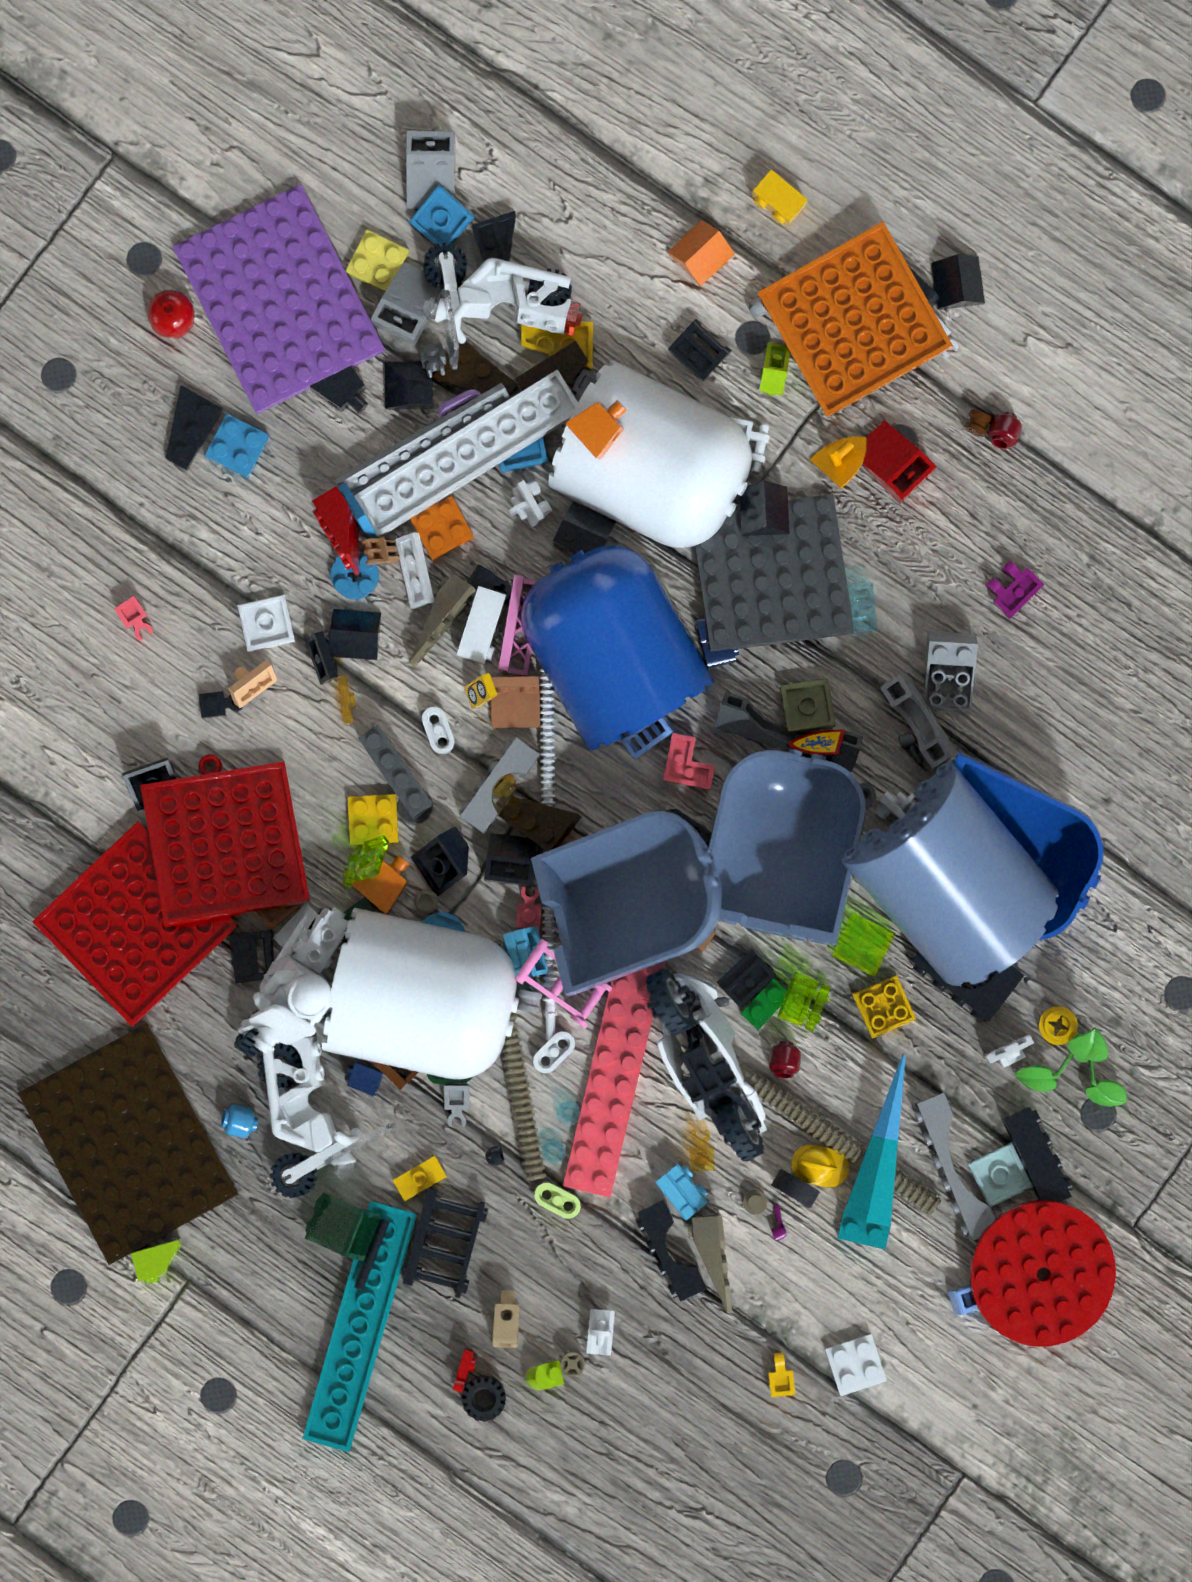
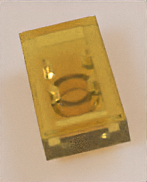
[338,675,356,726]

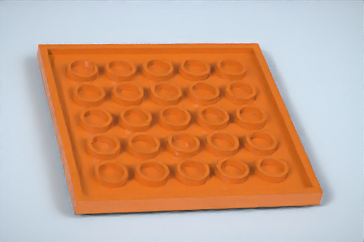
[757,221,953,418]

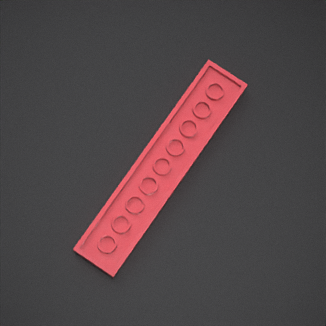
[563,961,666,1197]

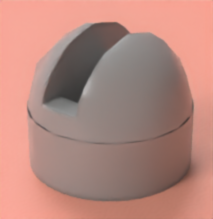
[748,296,768,317]

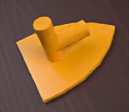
[810,437,866,489]

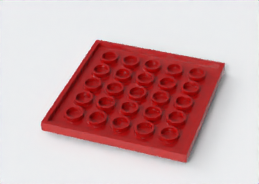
[140,761,310,927]
[32,821,239,1027]

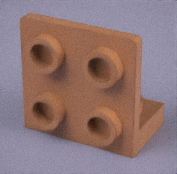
[491,676,540,729]

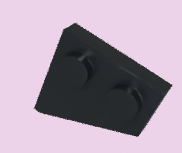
[471,211,516,262]

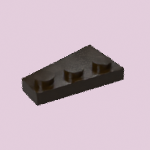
[515,340,588,391]
[433,342,518,396]
[498,796,582,852]

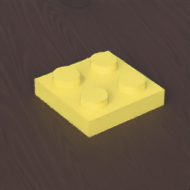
[345,230,410,293]

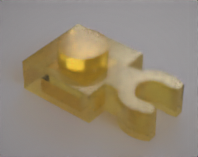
[689,1129,715,1172]

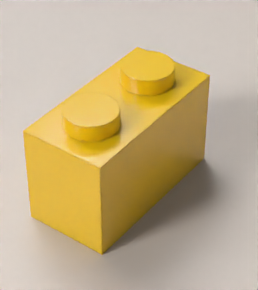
[752,169,808,226]

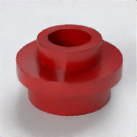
[198,754,223,775]

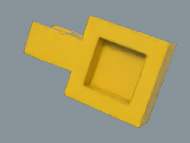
[768,1352,796,1398]

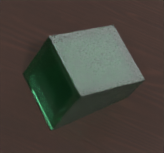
[305,1192,382,1261]

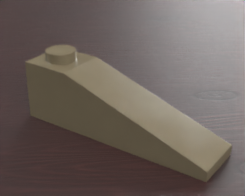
[410,574,476,668]
[687,1214,732,1314]

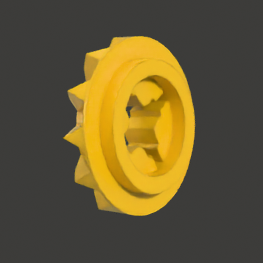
[1039,1006,1078,1045]

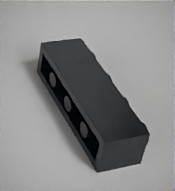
[1001,1107,1073,1202]

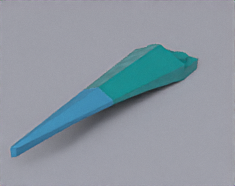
[838,1055,906,1250]

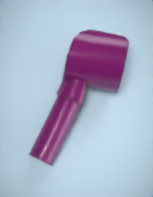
[771,1205,786,1241]

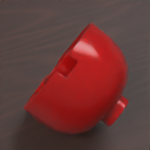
[147,290,195,339]

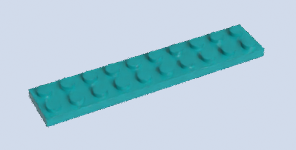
[302,1201,418,1452]

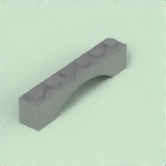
[913,1093,996,1241]

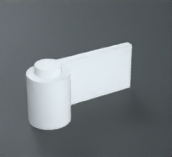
[457,586,506,664]

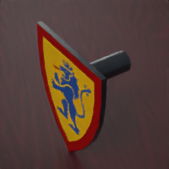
[787,729,846,762]

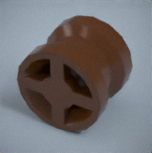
[964,410,993,437]

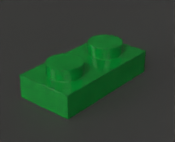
[741,978,791,1030]

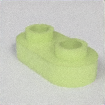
[534,1183,581,1219]

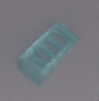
[847,582,877,633]

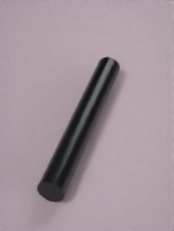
[354,1218,390,1291]

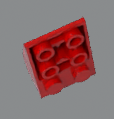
[862,420,937,504]
[312,486,359,575]

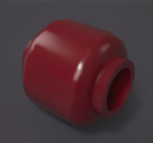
[988,412,1022,449]
[769,1041,801,1079]

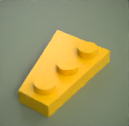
[521,322,593,371]

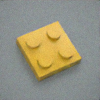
[348,794,399,846]

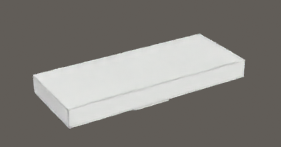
[273,903,320,947]

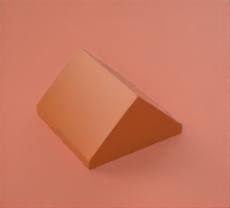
[667,220,735,287]

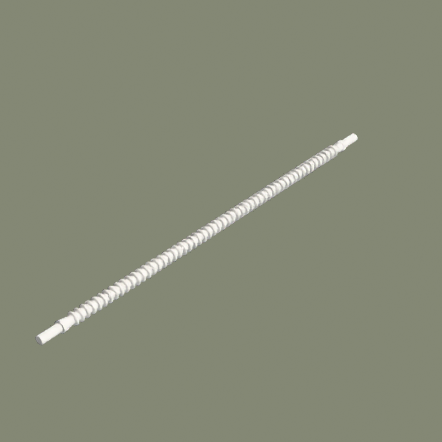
[539,663,557,1040]

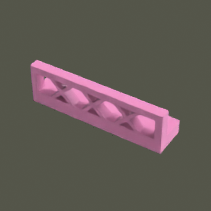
[498,574,537,677]

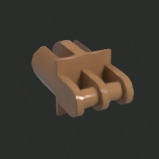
[361,537,400,567]

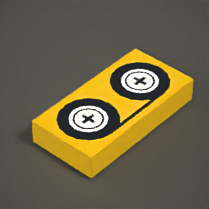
[464,673,497,710]

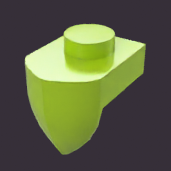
[523,1360,564,1390]

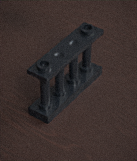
[403,1187,488,1299]

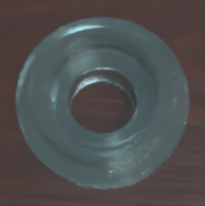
[556,1101,581,1126]
[542,1140,566,1164]

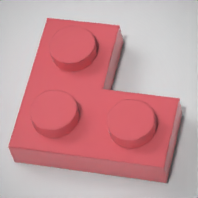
[663,733,715,790]

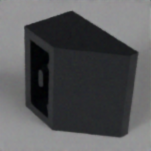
[484,833,538,887]

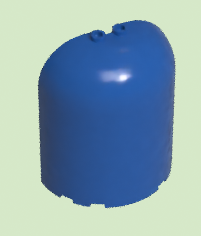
[521,545,714,750]
[952,751,1103,940]

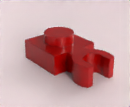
[452,1348,477,1393]

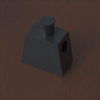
[310,366,368,414]

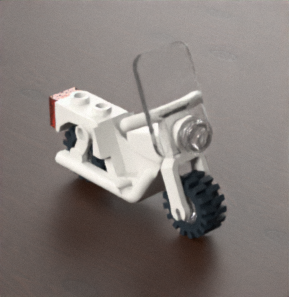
[422,242,583,370]
[257,1027,397,1198]

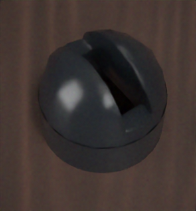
[485,1145,505,1166]

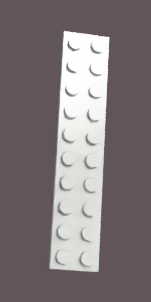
[354,369,578,538]

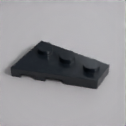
[165,385,223,471]

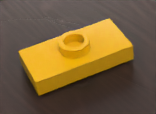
[393,1156,447,1201]

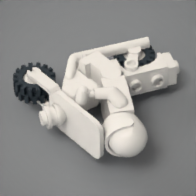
[234,907,349,1058]

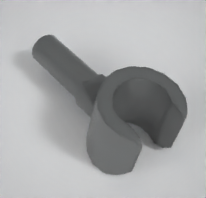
[899,733,923,765]

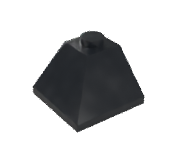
[385,361,433,410]
[411,826,469,897]

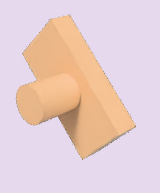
[228,660,277,708]

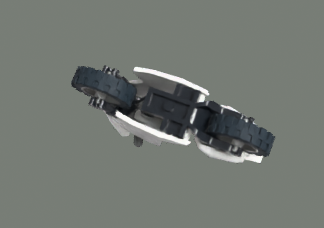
[646,968,767,1162]

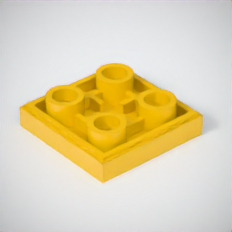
[852,975,916,1039]

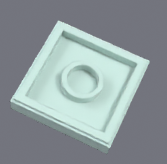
[967,1142,1033,1207]

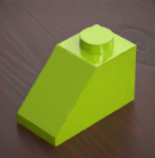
[759,342,790,396]
[131,1239,182,1285]

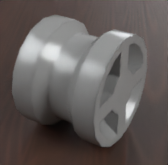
[517,990,542,1013]

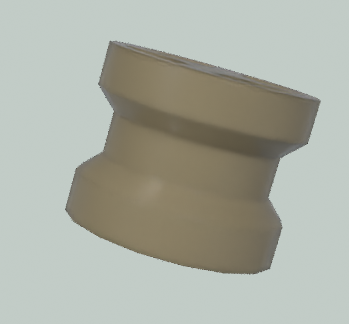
[560,1351,585,1377]

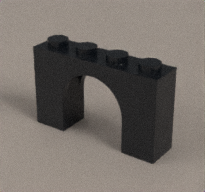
[910,951,1025,1023]

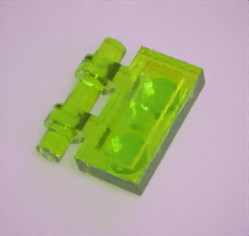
[343,835,389,887]
[777,972,831,1032]

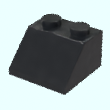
[553,502,617,554]

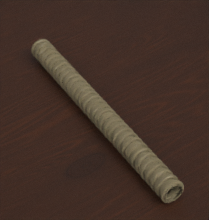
[494,940,546,1181]
[739,1062,941,1216]

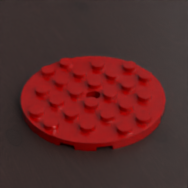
[970,1200,1116,1347]

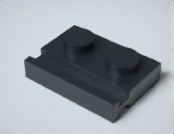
[716,950,776,1008]

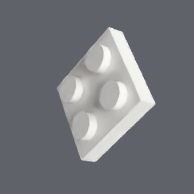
[825,1334,887,1396]

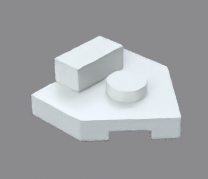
[984,1035,1034,1068]

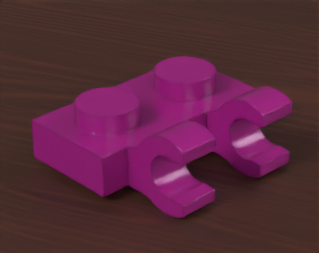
[985,561,1044,619]

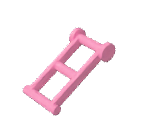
[515,938,612,1029]

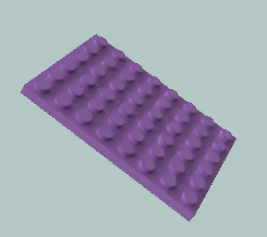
[173,184,385,415]

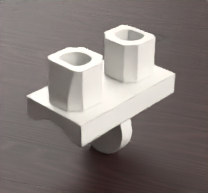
[509,480,552,528]
[875,791,915,821]
[586,1309,615,1356]

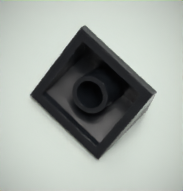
[931,254,985,310]
[739,480,790,536]
[329,609,382,661]
[122,757,178,811]

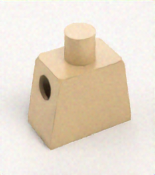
[492,1290,520,1349]

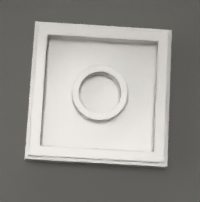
[237,595,295,653]

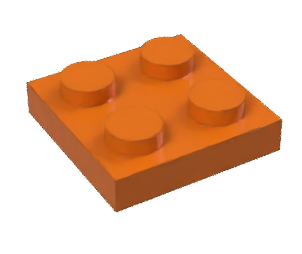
[410,495,475,561]

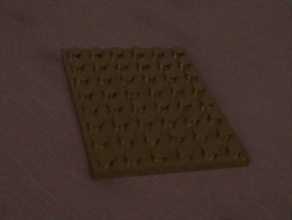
[18,1023,239,1265]

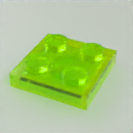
[831,912,896,977]

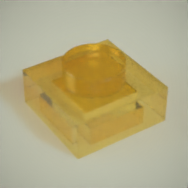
[492,775,516,800]

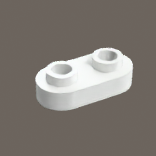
[422,707,455,754]
[533,1032,575,1073]

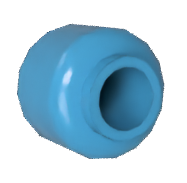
[221,1104,258,1138]

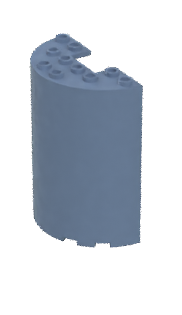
[840,761,1059,986]

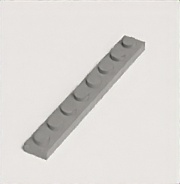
[335,383,511,495]

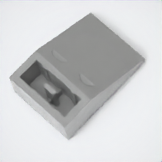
[406,131,456,209]
[371,262,442,346]
[923,631,978,712]

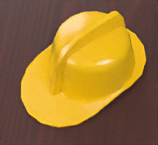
[792,1145,850,1187]

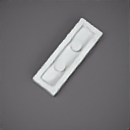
[395,533,434,609]

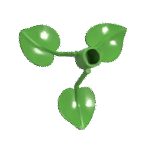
[1015,1027,1127,1107]

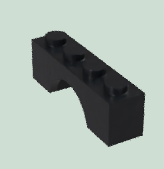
[635,1200,707,1302]

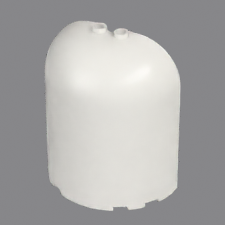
[549,360,752,548]
[322,908,519,1079]

